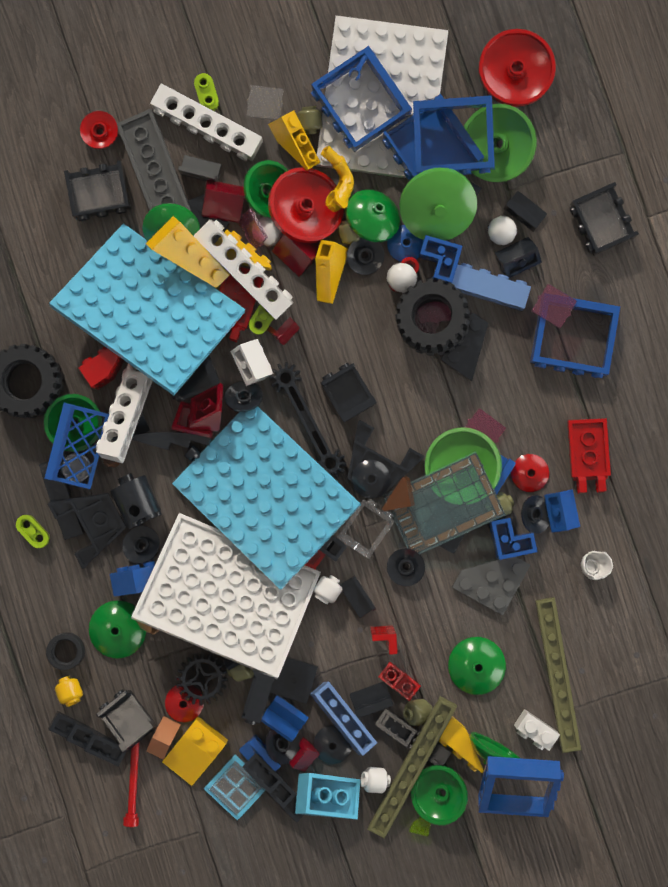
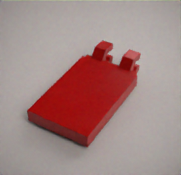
[219,267,263,343]
[567,418,611,493]

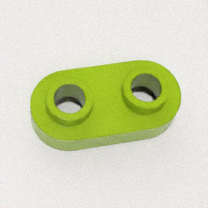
[194,73,219,111]
[249,299,274,335]
[16,515,50,548]

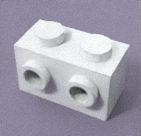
[230,339,274,386]
[514,709,560,751]

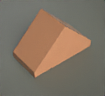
[147,716,181,760]

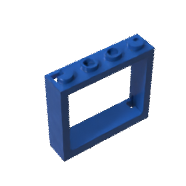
[311,46,412,152]
[413,95,495,175]
[530,293,620,378]
[478,756,564,817]

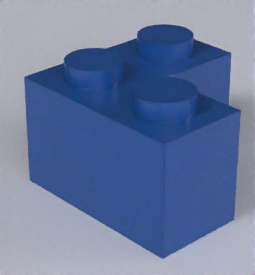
[419,235,463,284]
[489,517,537,560]
[110,561,155,596]

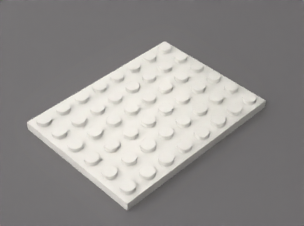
[316,16,448,178]
[131,513,321,679]

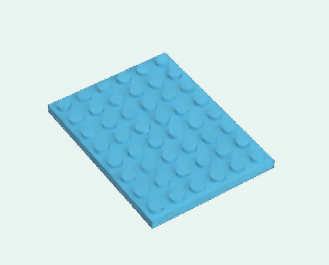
[49,224,245,396]
[172,407,362,590]

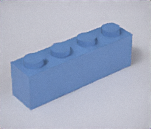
[452,263,531,311]
[310,682,377,756]

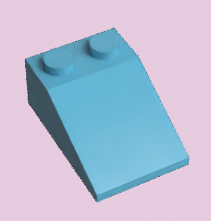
[295,773,360,819]

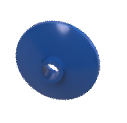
[387,225,424,262]

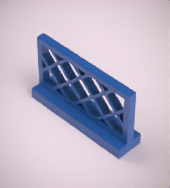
[44,403,109,489]

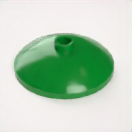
[244,160,289,218]
[346,189,401,242]
[142,203,200,242]
[44,394,103,452]
[89,600,146,658]
[448,637,506,695]
[469,732,520,765]
[411,765,468,825]

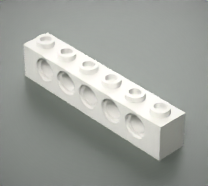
[150,84,263,161]
[194,219,294,319]
[96,363,153,463]

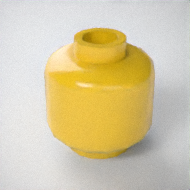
[55,676,83,707]

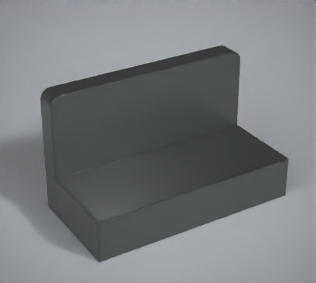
[178,155,222,182]

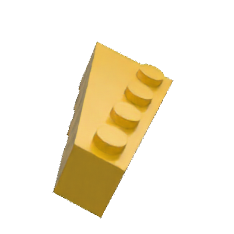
[146,216,230,288]

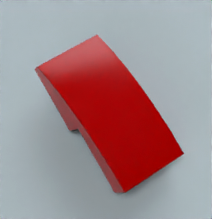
[378,662,422,701]

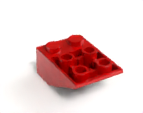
[79,347,125,390]

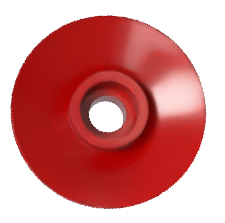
[80,111,118,149]
[511,454,549,492]
[165,685,203,722]

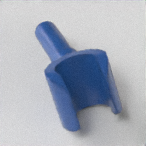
[349,55,368,81]

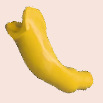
[321,146,354,212]

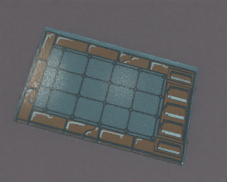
[383,451,506,554]

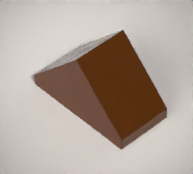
[382,476,415,511]

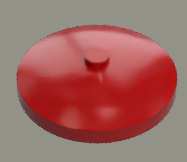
[478,29,556,107]
[268,167,344,243]

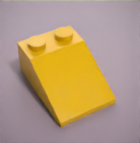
[162,716,228,786]

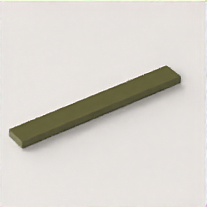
[535,597,581,753]
[367,696,457,839]

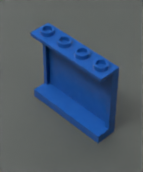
[382,94,484,181]

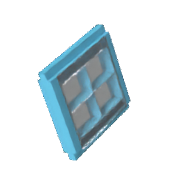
[204,754,264,820]

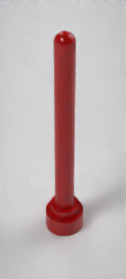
[123,743,139,827]

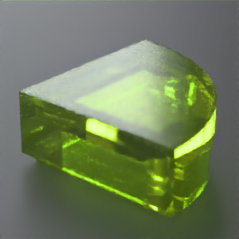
[409,817,431,836]

